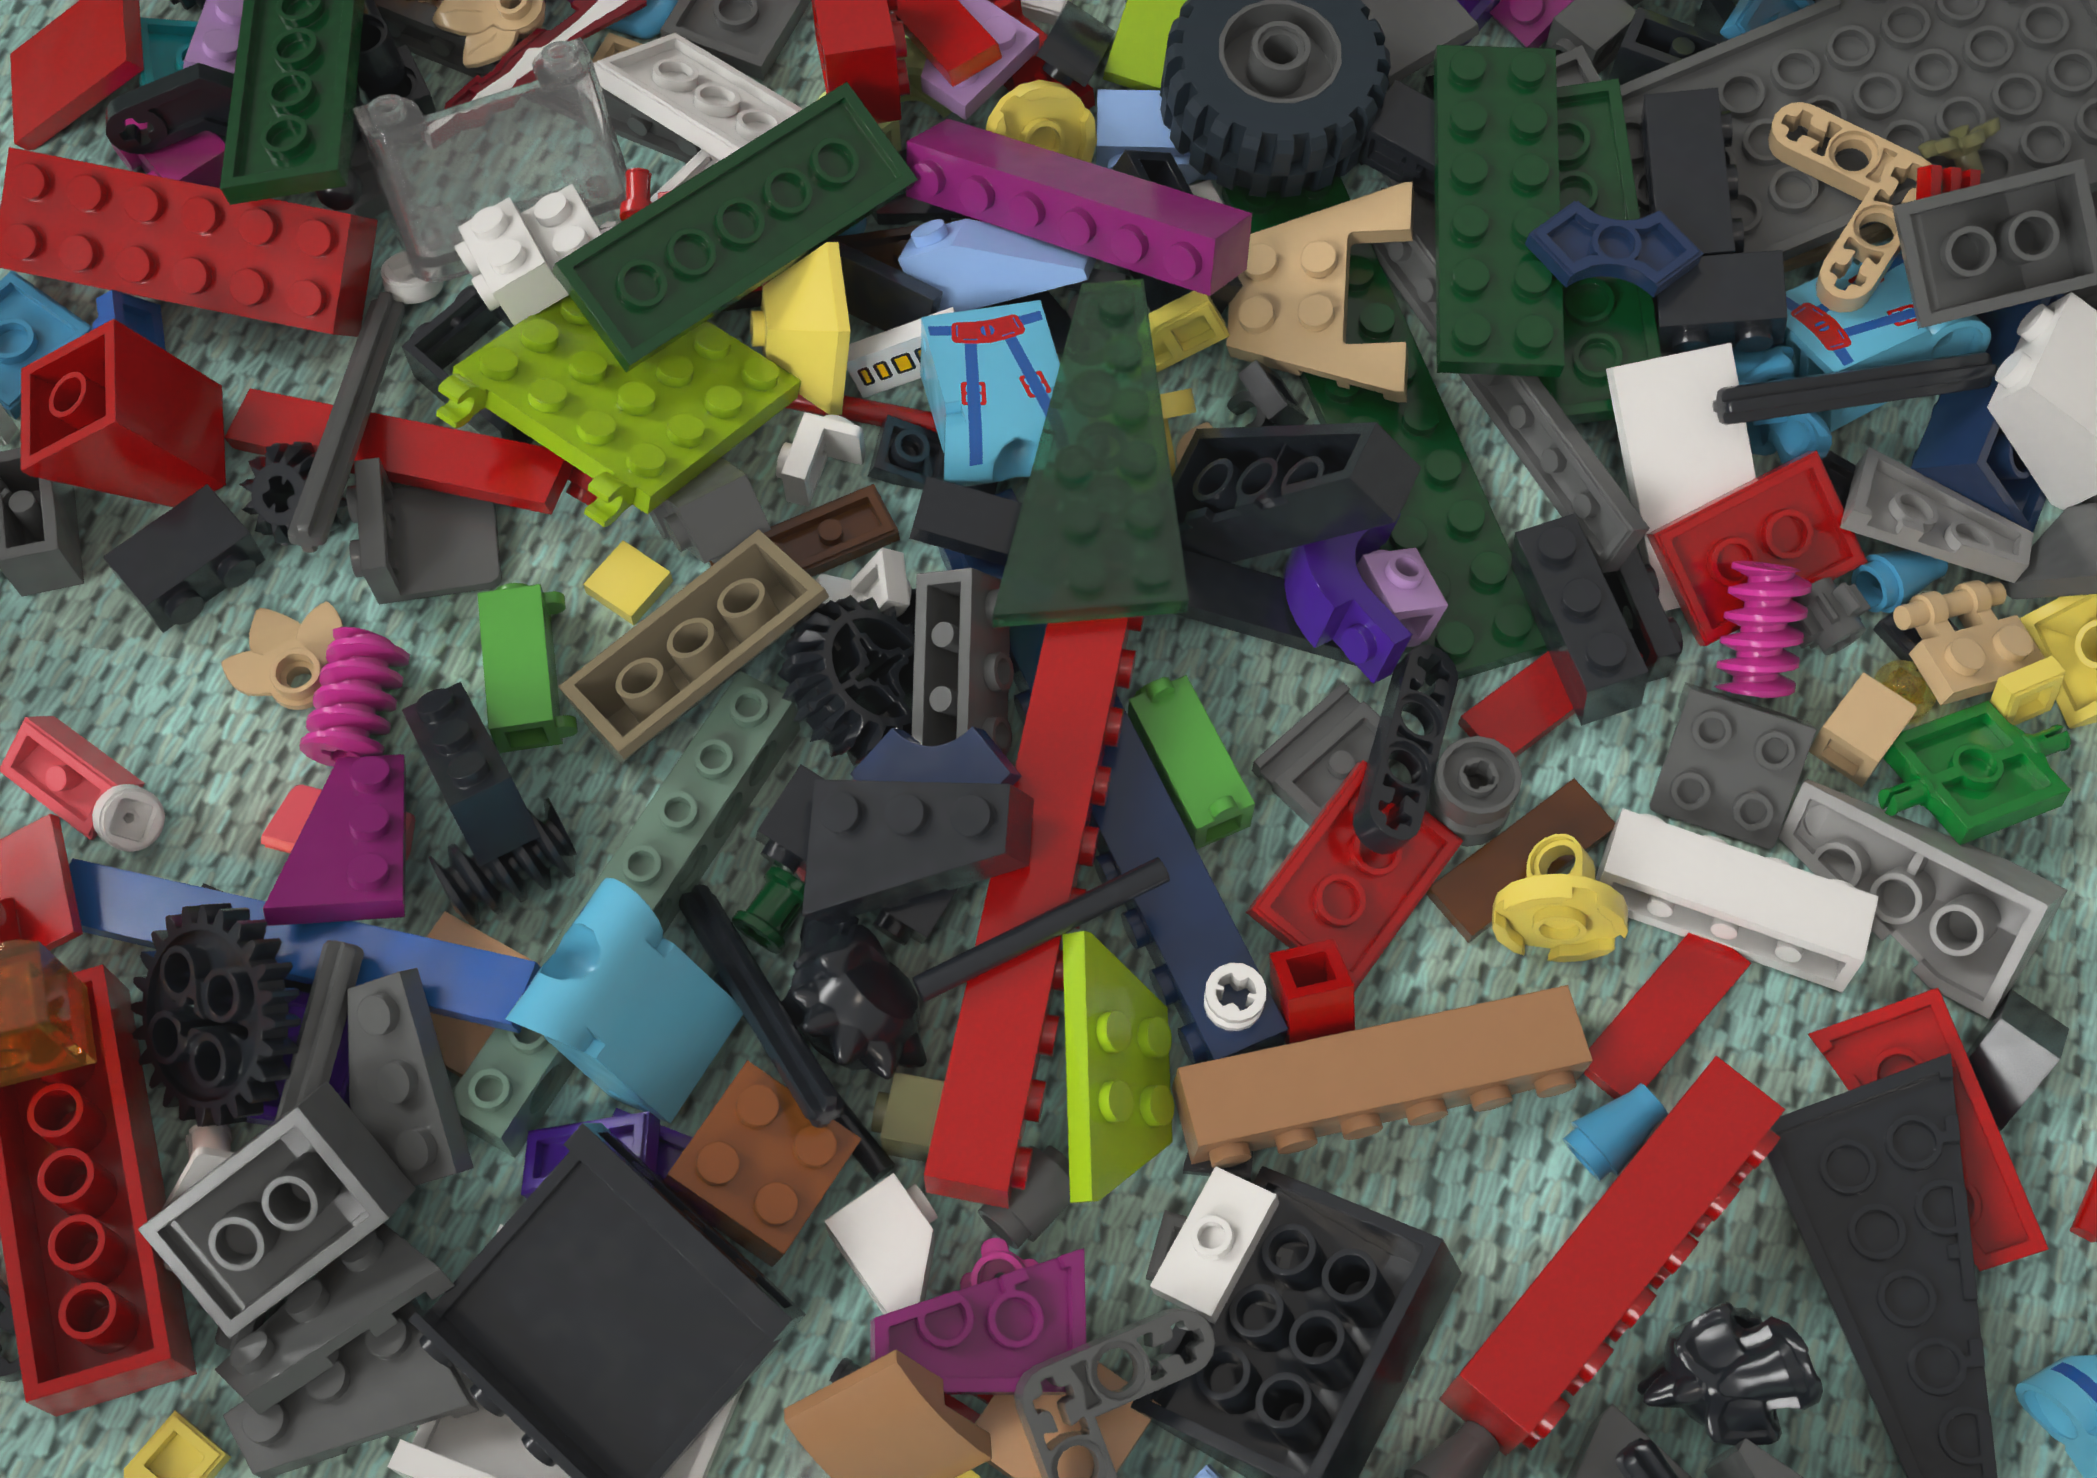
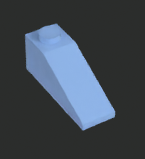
[898,218,1097,312]

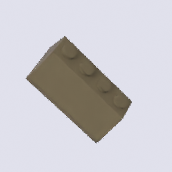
[558,529,829,765]

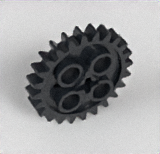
[131,903,301,1127]

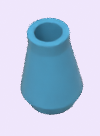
[1851,549,1948,613]
[1563,1083,1668,1181]

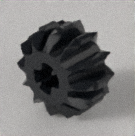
[239,441,350,546]

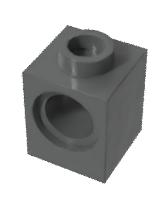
[1545,0,1636,74]

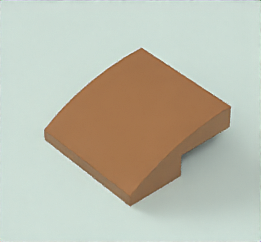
[784,1349,992,1478]

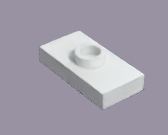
[1150,1166,1279,1324]

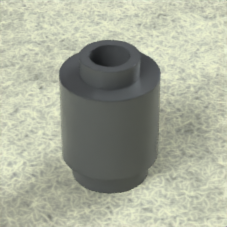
[978,1145,1070,1249]

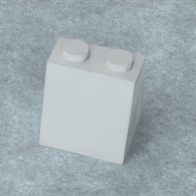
[1987,292,2097,510]

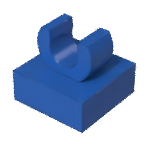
[92,290,166,351]

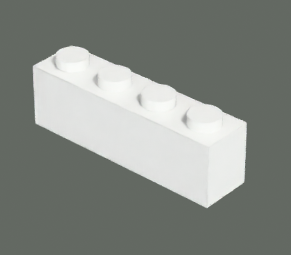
[1595,808,1879,992]

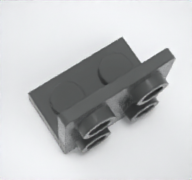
[1649,682,1817,849]

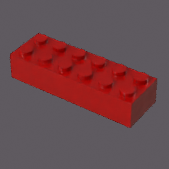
[0,147,378,337]
[0,964,197,1417]
[1439,1056,1786,1456]

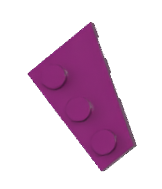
[263,754,406,926]
[870,1248,1086,1395]

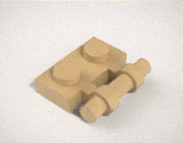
[1893,580,2045,706]

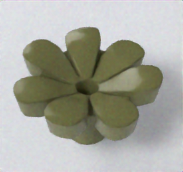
[1917,117,2001,174]

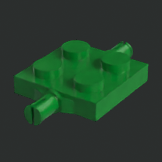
[1878,700,2071,845]

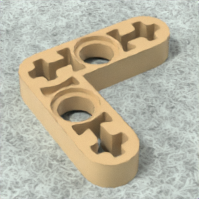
[1768,102,1932,312]

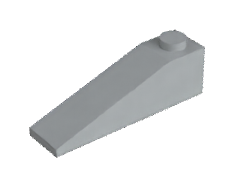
[1778,779,2068,1020]

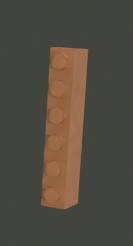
[1171,985,1593,1168]

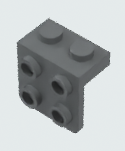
[346,457,502,605]

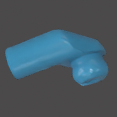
[606,0,678,39]

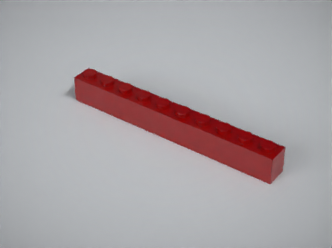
[923,555,1148,1209]

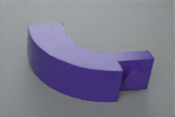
[1284,514,1413,684]

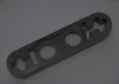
[1353,645,1458,855]

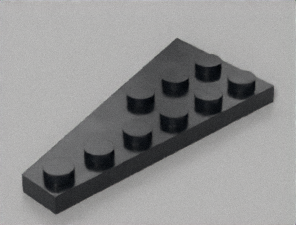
[1767,1053,1998,1478]

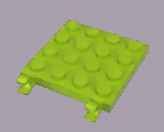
[436,295,801,527]

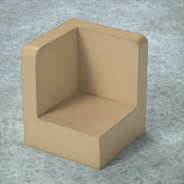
[1809,672,1917,787]

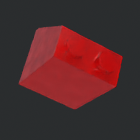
[21,319,226,507]

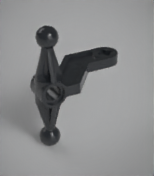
[106,63,372,210]

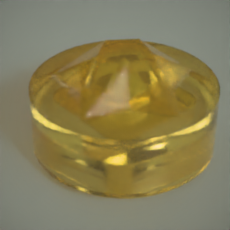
[1874,660,1936,725]

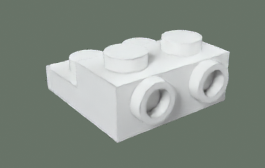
[454,184,602,326]

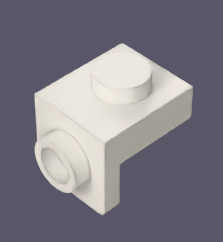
[776,412,866,507]
[815,547,911,618]

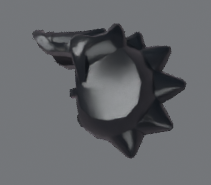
[781,916,927,1080]
[1637,1302,1823,1446]

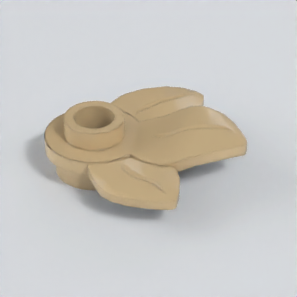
[432,0,546,68]
[221,602,344,710]

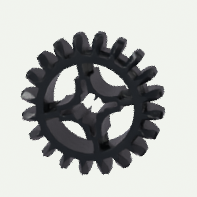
[777,595,915,766]

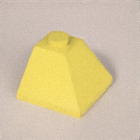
[750,242,851,415]
[2019,594,2097,729]

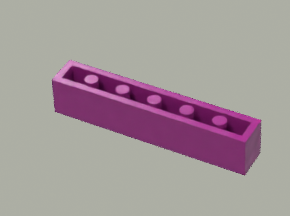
[906,118,1252,296]

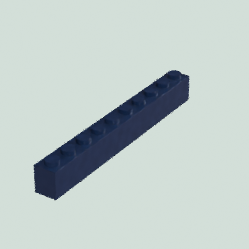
[938,488,1288,1064]

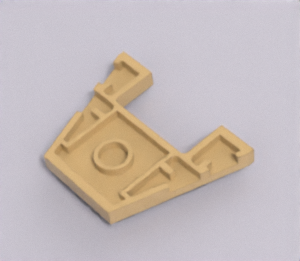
[1226,182,1415,403]

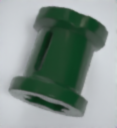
[732,866,805,954]

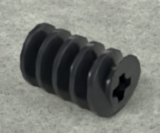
[428,797,577,926]

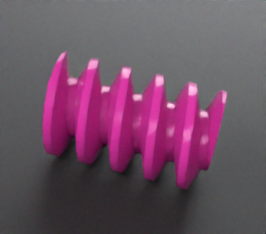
[1714,561,1812,698]
[299,627,410,767]

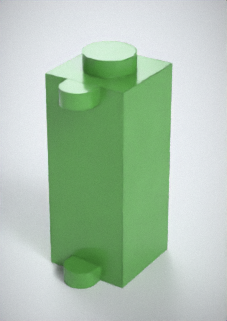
[477,583,578,753]
[1128,675,1255,849]

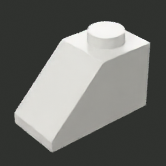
[824,1173,938,1315]

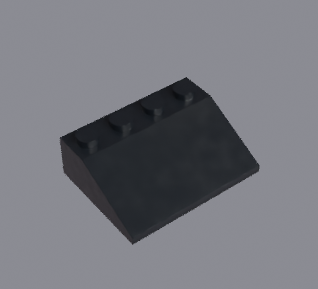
[1131,1166,1462,1478]

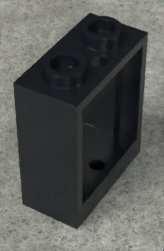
[402,285,534,444]

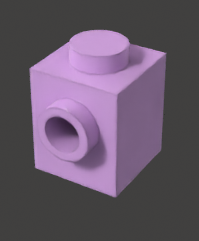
[1357,548,1448,647]

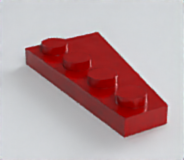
[1808,988,2049,1271]

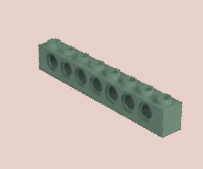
[452,670,800,1158]

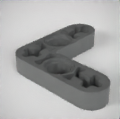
[1014,1308,1215,1478]

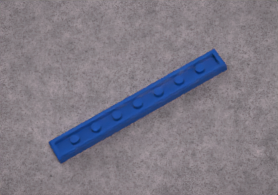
[69,858,541,1033]

